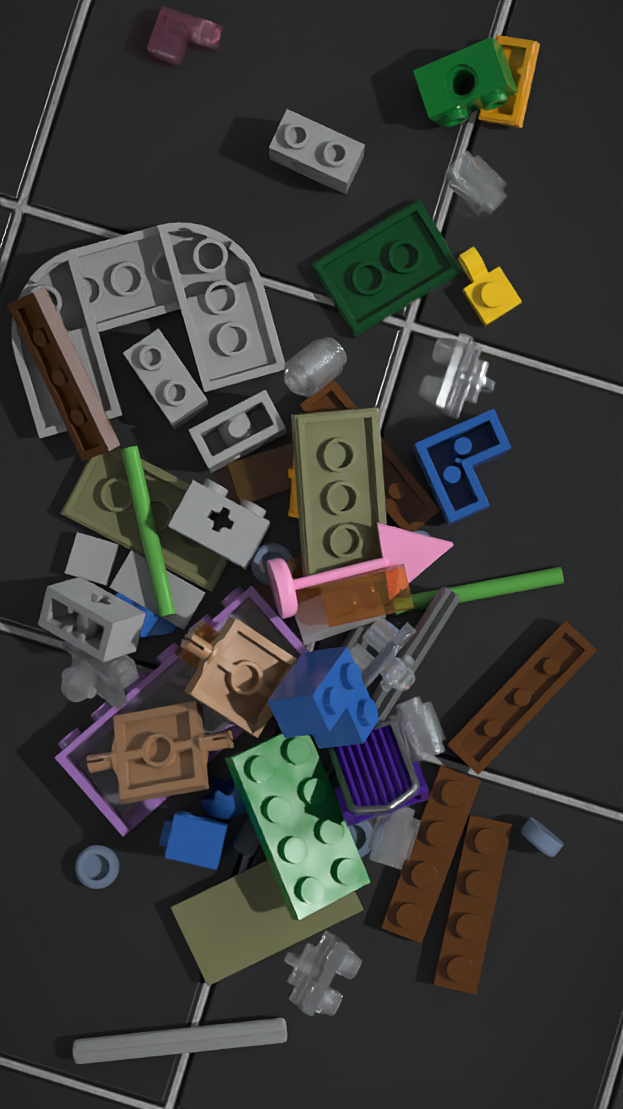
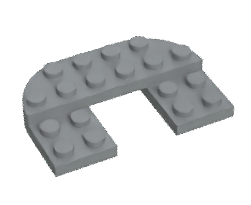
[11,222,287,439]

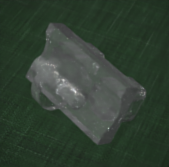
[419,333,496,419]
[350,616,416,692]
[61,641,139,709]
[284,930,362,1017]

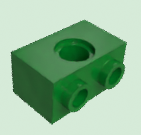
[413,37,518,127]

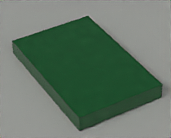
[311,199,464,338]

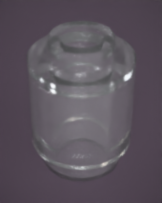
[444,151,507,214]
[284,337,347,397]
[391,696,446,762]
[368,807,421,870]

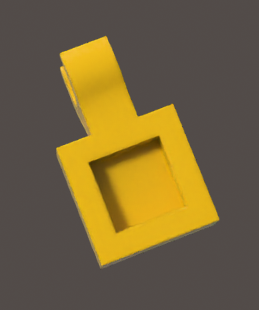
[457,246,522,326]

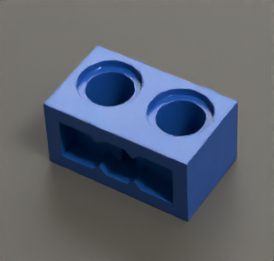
[159,810,230,870]

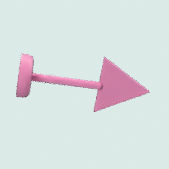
[267,522,454,619]

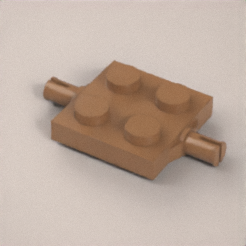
[181,616,297,738]
[87,701,234,804]

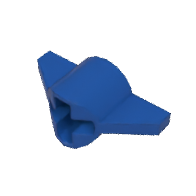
[115,592,176,638]

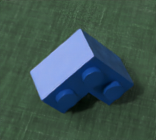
[412,409,512,527]
[267,646,380,749]

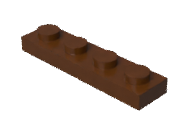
[7,287,120,462]
[299,378,441,532]
[446,620,597,775]
[380,765,481,943]
[433,814,512,995]

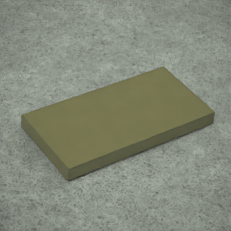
[291,407,387,589]
[61,447,233,592]
[170,860,364,986]

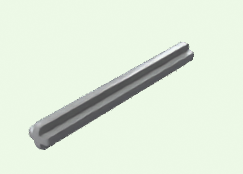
[73,1018,287,1064]

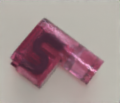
[147,6,223,66]

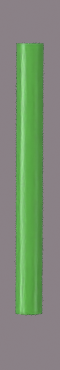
[121,446,176,617]
[393,567,564,615]

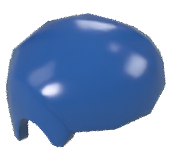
[199,775,247,819]

